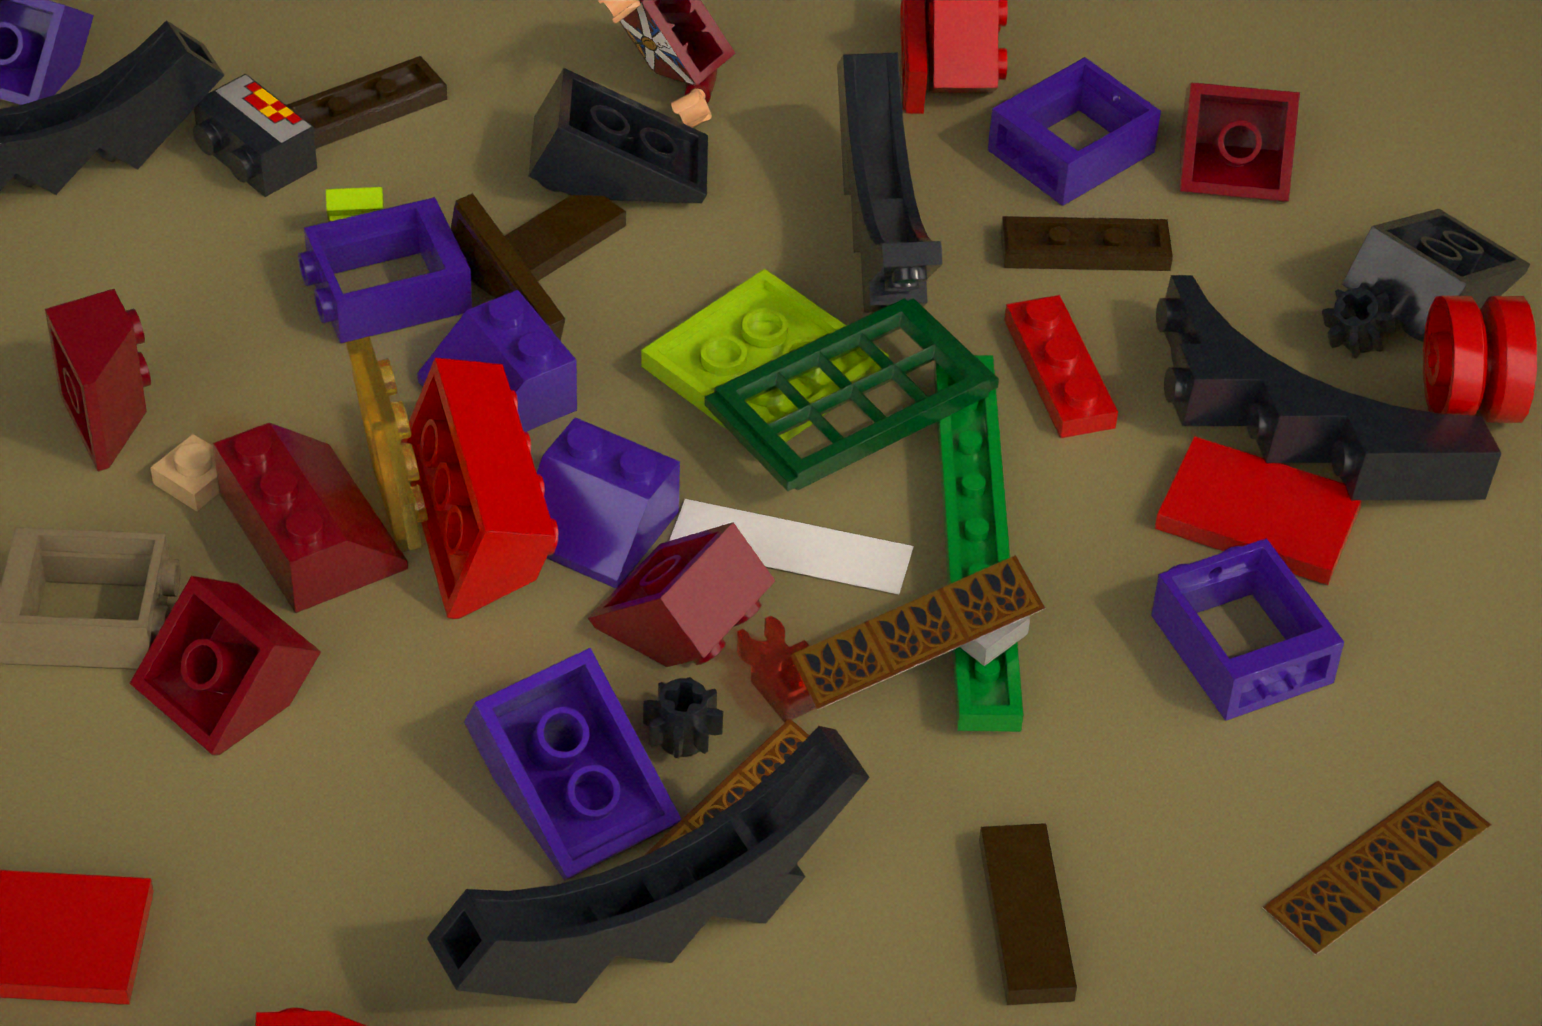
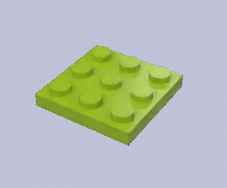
[641,268,889,442]

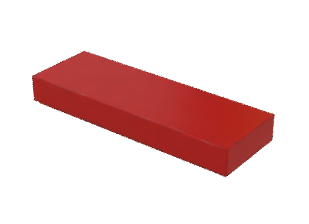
[900,0,928,114]

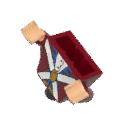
[598,0,736,128]

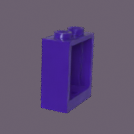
[988,57,1161,206]
[298,197,472,344]
[1151,538,1344,721]

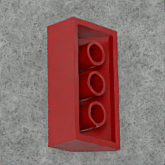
[400,358,558,619]

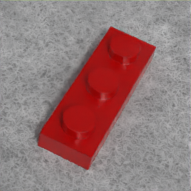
[1004,295,1118,438]

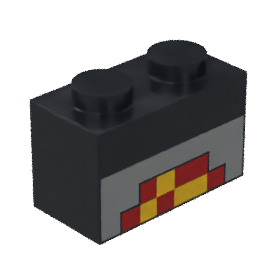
[193,74,317,197]

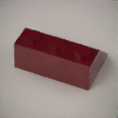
[213,422,408,613]

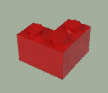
[925,0,1008,93]

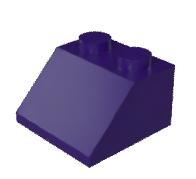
[0,0,94,105]
[417,290,577,432]
[537,417,680,588]

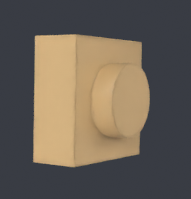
[150,434,219,511]

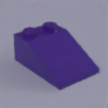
[464,648,682,881]

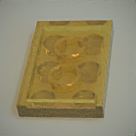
[345,336,428,553]

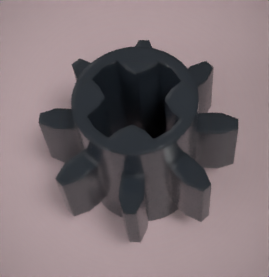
[1322,283,1396,358]
[643,677,724,759]

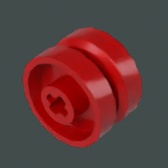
[1423,295,1537,423]

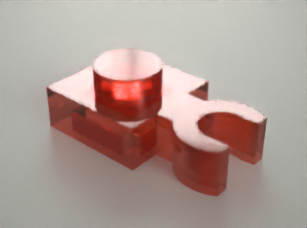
[737,616,816,723]

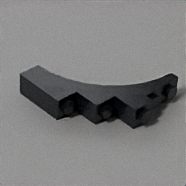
[0,20,224,195]
[837,52,943,312]
[1156,275,1502,501]
[427,726,870,1003]

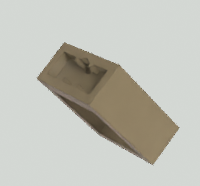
[0,527,180,669]

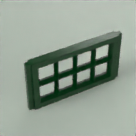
[704,298,999,491]

